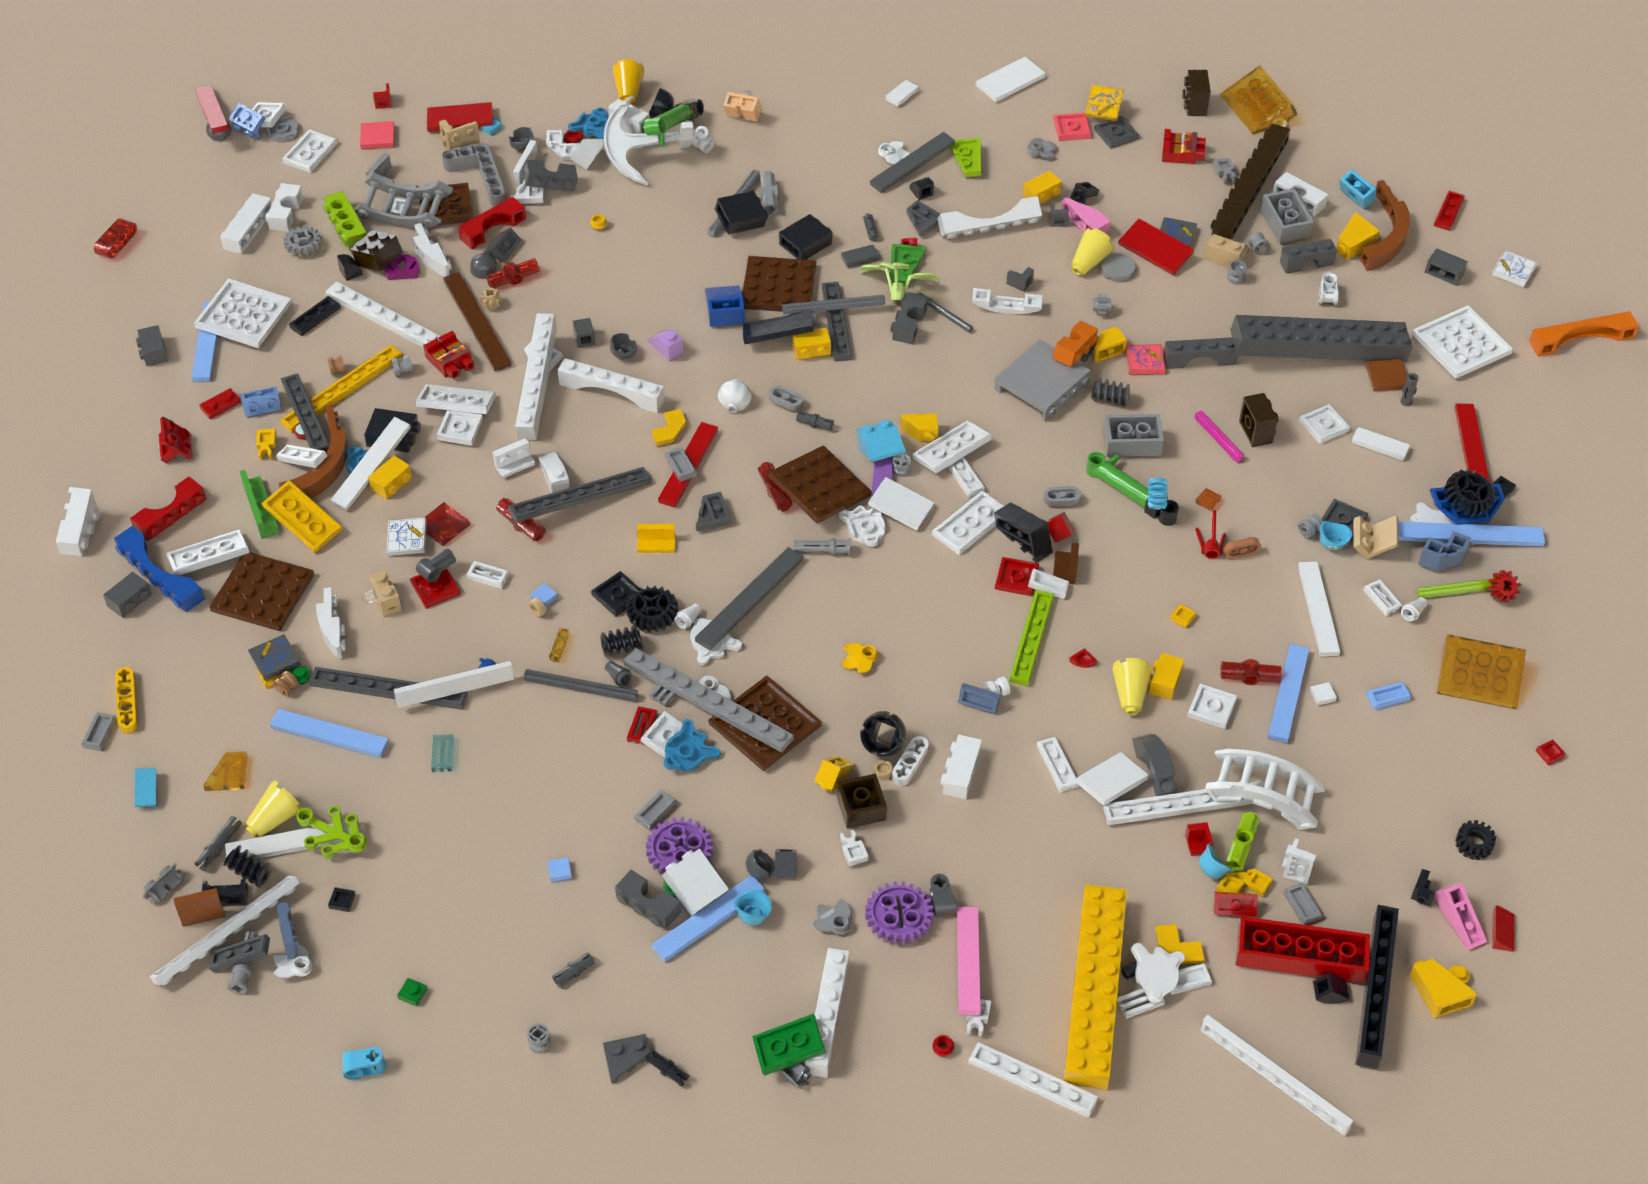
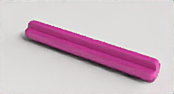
[1194,411,1244,463]

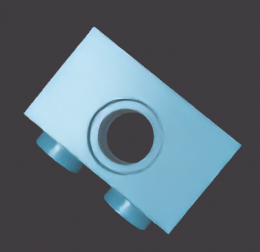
[1340,169,1376,209]

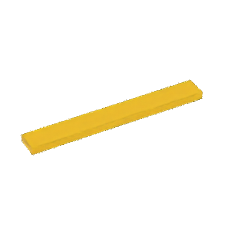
[280,345,403,433]

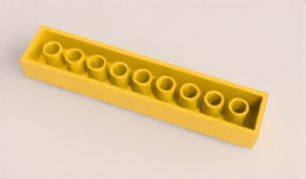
[1064,884,1127,1090]

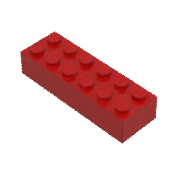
[1235,916,1370,984]

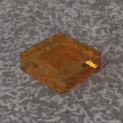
[1196,488,1222,511]

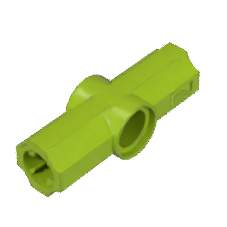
[1225,812,1260,872]

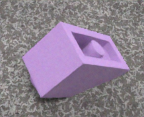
[648,329,683,361]

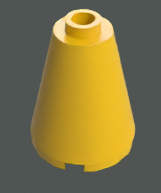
[612,59,645,105]

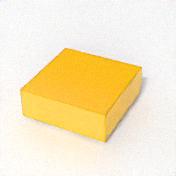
[1170,604,1197,629]

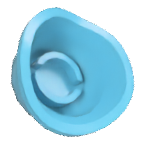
[1319,521,1352,550]
[1199,844,1234,879]
[734,889,772,926]

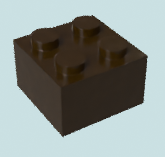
[1182,70,1211,116]
[350,230,403,272]
[1239,393,1279,447]
[836,773,887,829]

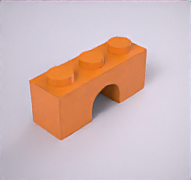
[1053,320,1099,367]

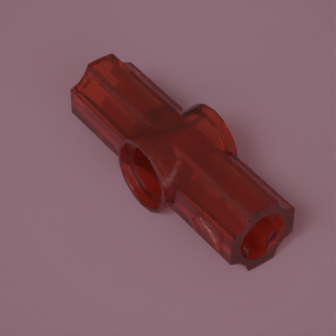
[486,258,540,288]
[758,462,793,512]
[496,498,546,542]
[1220,659,1282,685]

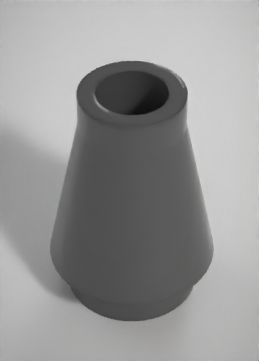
[605,661,632,686]

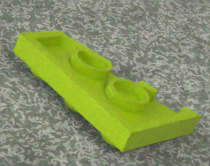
[950,138,982,177]

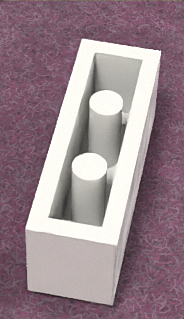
[940,734,982,799]

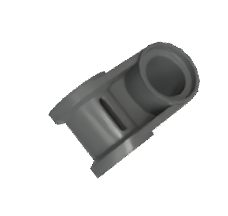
[930,874,956,916]

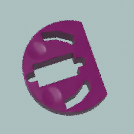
[384,254,420,280]

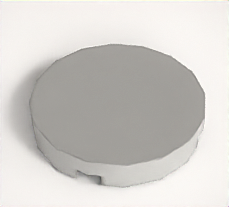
[266,116,299,142]
[1101,254,1135,282]

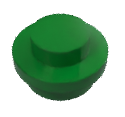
[291,666,310,685]

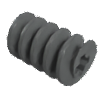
[1091,377,1130,407]

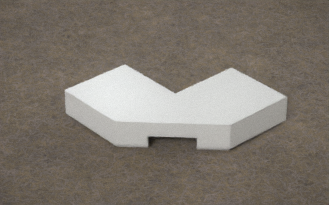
[546,130,579,160]

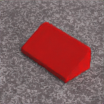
[1492,905,1515,952]

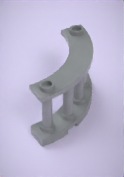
[354,172,453,228]

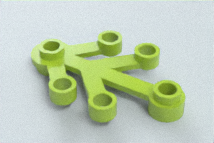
[296,805,368,859]

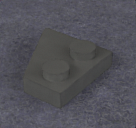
[907,200,940,237]
[696,492,731,531]
[603,1034,650,1084]

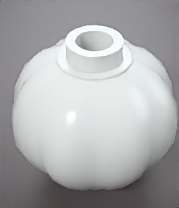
[718,379,752,413]

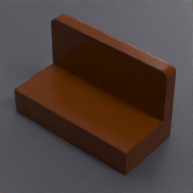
[1053,543,1079,585]

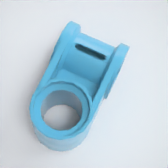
[342,1047,386,1080]

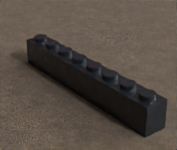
[1355,904,1399,1069]

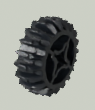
[1444,469,1496,517]
[626,585,678,633]

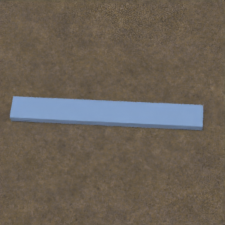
[1399,521,1545,547]

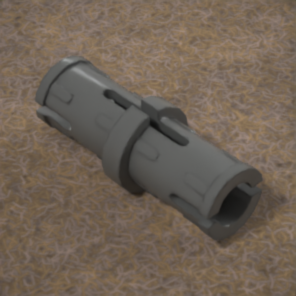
[1400,373,1419,406]
[796,410,834,431]
[552,952,595,988]

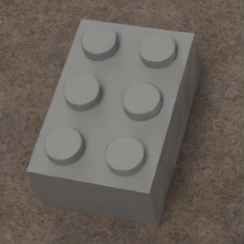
[1261,189,1314,243]
[1103,414,1164,457]

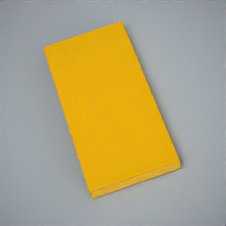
[261,480,342,553]

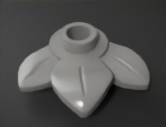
[1027,138,1057,158]
[813,899,851,935]

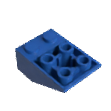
[705,285,745,327]

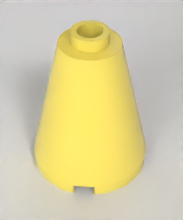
[1071,228,1114,275]
[1112,658,1152,716]
[246,780,303,837]

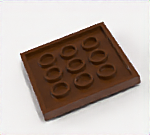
[742,256,817,312]
[768,445,872,524]
[209,552,314,631]
[708,675,822,771]

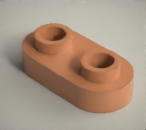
[1223,537,1261,559]

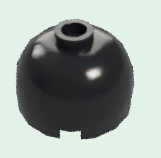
[649,88,675,119]

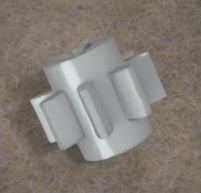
[1093,294,1111,315]

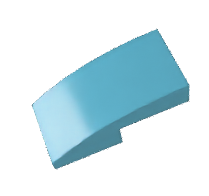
[135,768,156,808]

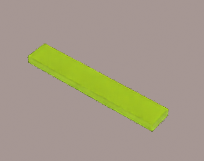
[1009,590,1054,687]

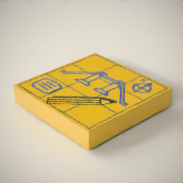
[1085,84,1124,121]

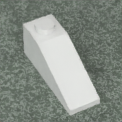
[537,452,570,493]

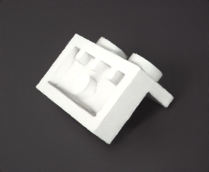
[492,438,535,478]
[1281,838,1316,886]

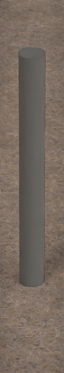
[918,292,973,333]

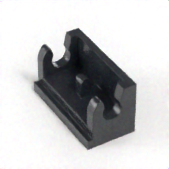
[202,879,249,907]

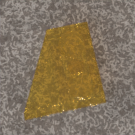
[203,751,247,791]

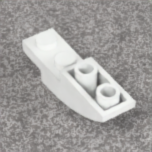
[413,223,451,277]
[316,587,346,659]

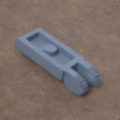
[277,902,299,959]

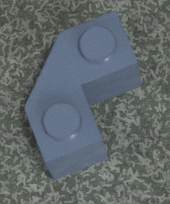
[1418,531,1471,571]

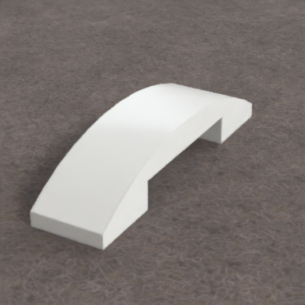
[972,288,1043,314]

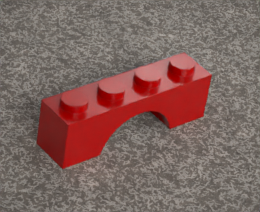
[458,196,526,250]
[130,476,207,541]

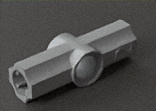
[760,171,778,215]

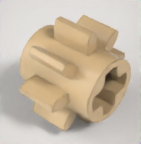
[480,288,502,310]

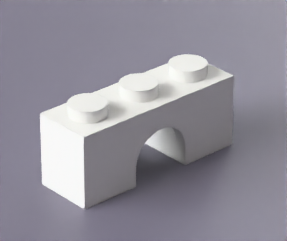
[1273,172,1328,217]
[265,183,303,232]

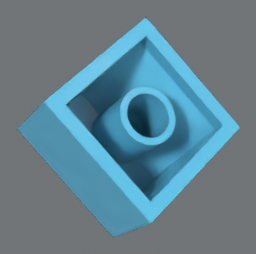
[856,420,906,462]

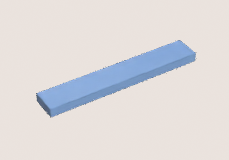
[191,301,218,382]
[1267,644,1309,743]
[270,709,389,758]
[652,876,765,962]

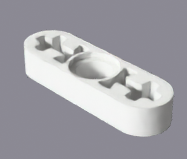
[892,736,929,786]

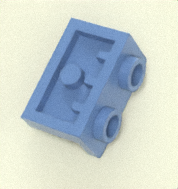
[229,103,266,139]
[241,386,282,417]

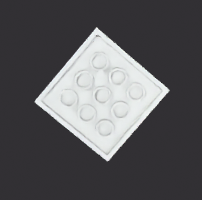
[194,278,291,348]
[1411,305,1513,379]

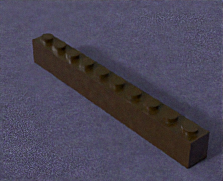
[1210,123,1290,240]

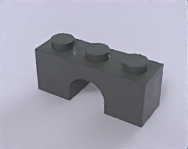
[523,160,578,191]
[1280,239,1337,274]
[890,292,928,345]
[615,870,681,930]

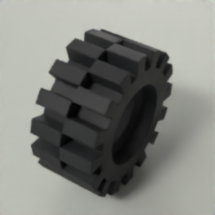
[1455,820,1496,860]

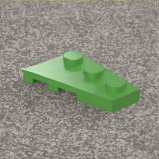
[890,244,926,286]

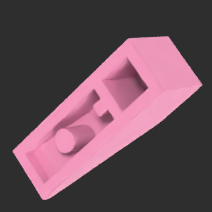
[1061,198,1111,234]
[1435,882,1487,950]

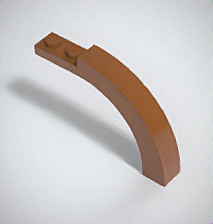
[1360,180,1410,271]
[279,404,348,499]

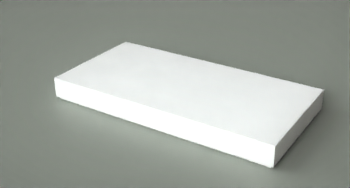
[976,57,1046,102]
[416,384,495,414]
[912,420,992,473]
[932,491,1004,555]
[166,530,249,576]

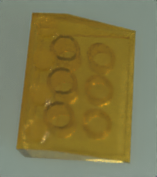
[1220,65,1298,135]
[1437,634,1526,710]

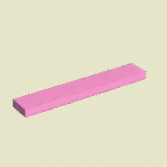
[957,907,981,1015]

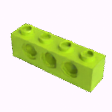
[323,191,367,251]

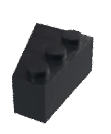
[994,502,1053,563]

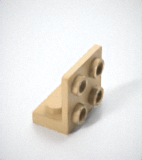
[439,120,480,150]
[1354,516,1399,559]

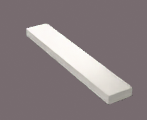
[331,417,411,511]
[1298,561,1340,657]
[394,661,514,708]
[225,821,351,860]
[968,1042,1099,1118]

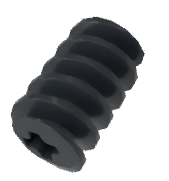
[600,625,643,657]
[223,845,271,888]

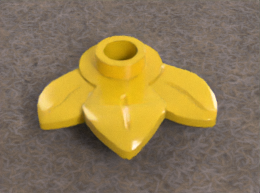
[841,643,878,674]

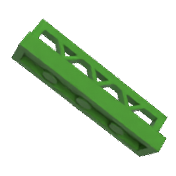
[240,470,280,538]

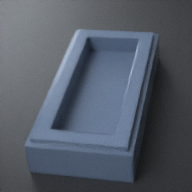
[958,683,1001,714]

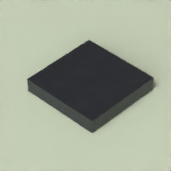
[591,571,639,617]

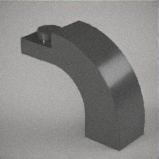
[1132,733,1178,796]

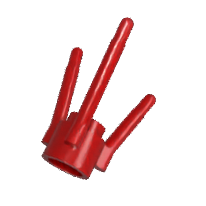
[1195,510,1226,559]

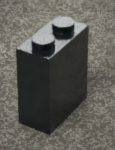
[715,191,768,235]
[779,214,833,260]
[364,408,421,453]

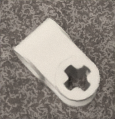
[1318,272,1338,305]

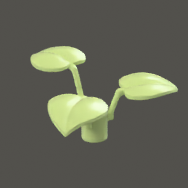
[860,263,940,302]

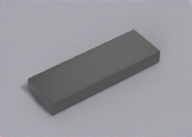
[209,934,270,973]

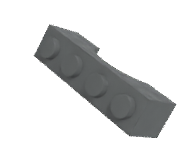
[1163,337,1238,369]

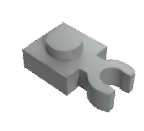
[1213,158,1236,183]

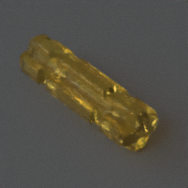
[549,628,569,662]

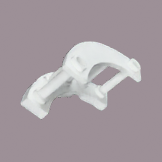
[1205,748,1325,830]

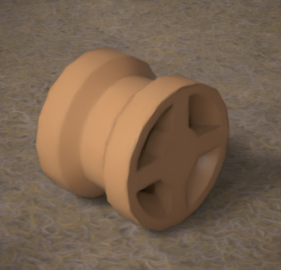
[328,355,345,375]
[273,671,299,696]

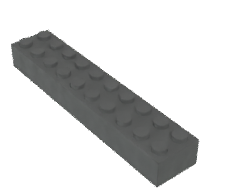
[1230,315,1413,362]

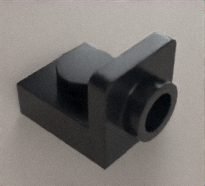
[1070,182,1100,204]
[1411,868,1436,906]

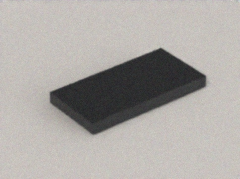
[743,311,814,345]

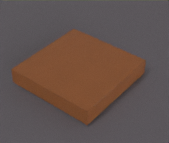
[1365,359,1407,391]
[174,888,225,927]

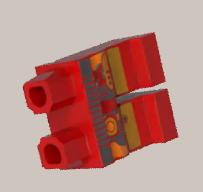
[1162,129,1206,165]
[423,331,474,379]

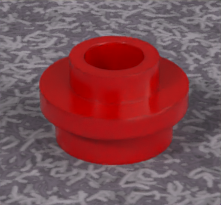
[932,1035,954,1057]

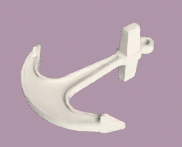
[604,95,708,186]

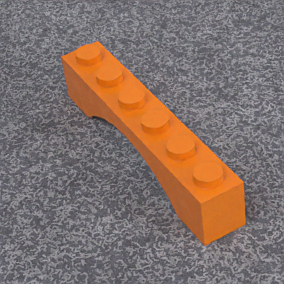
[1529,311,1639,356]

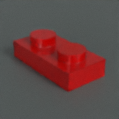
[199,388,241,419]
[1213,892,1258,916]

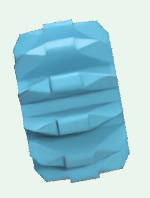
[1148,477,1167,509]

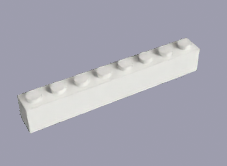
[515,313,557,440]

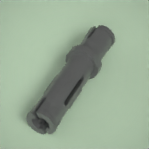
[194,816,242,871]

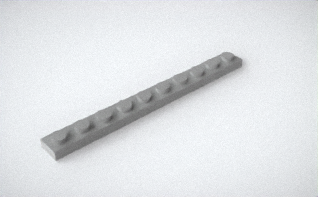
[623,648,794,753]

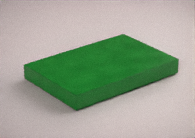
[752,1013,826,1076]

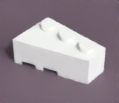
[56,487,100,556]

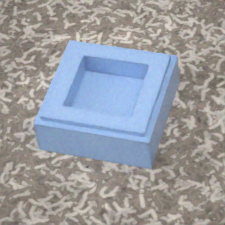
[530,583,558,607]
[547,857,572,882]

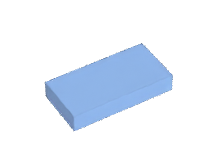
[1366,682,1412,710]

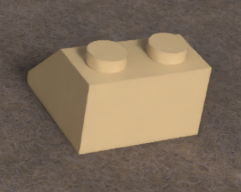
[1205,234,1249,268]

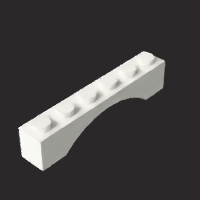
[937,196,1042,239]
[557,358,665,413]
[806,948,849,1078]

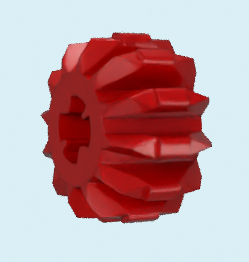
[1487,570,1522,603]

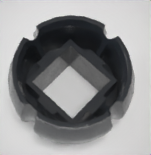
[860,711,906,757]

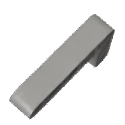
[442,143,506,207]

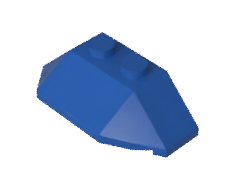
[1429,484,1505,524]

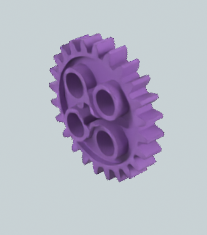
[646,817,713,875]
[865,881,934,945]

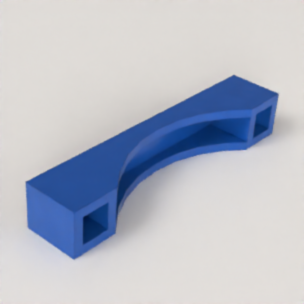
[114,526,205,612]

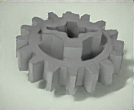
[283,225,322,257]

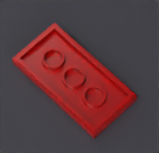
[427,102,493,132]
[1118,218,1194,276]

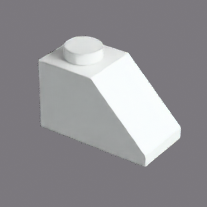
[570,139,604,170]

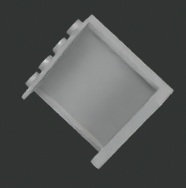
[994,339,1090,421]

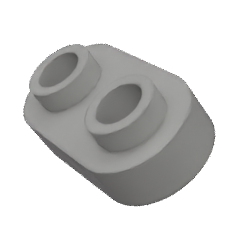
[769,386,803,411]
[1044,486,1081,506]

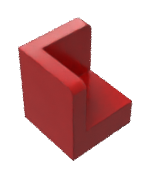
[373,83,392,109]
[1047,511,1075,543]
[1185,822,1213,856]

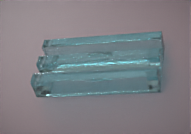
[431,734,454,772]

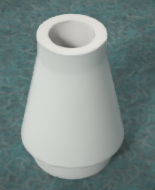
[1401,597,1428,621]
[674,603,702,629]

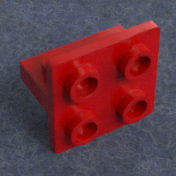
[158,416,193,464]

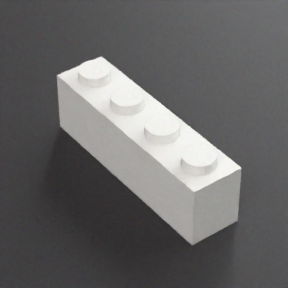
[220,193,272,254]

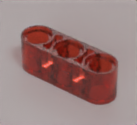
[94,218,137,259]

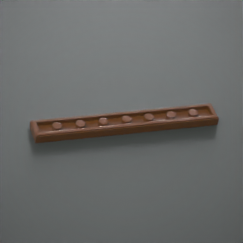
[443,272,511,371]

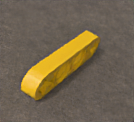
[115,667,138,734]

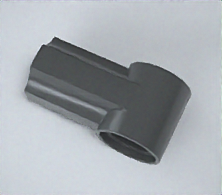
[416,549,456,583]

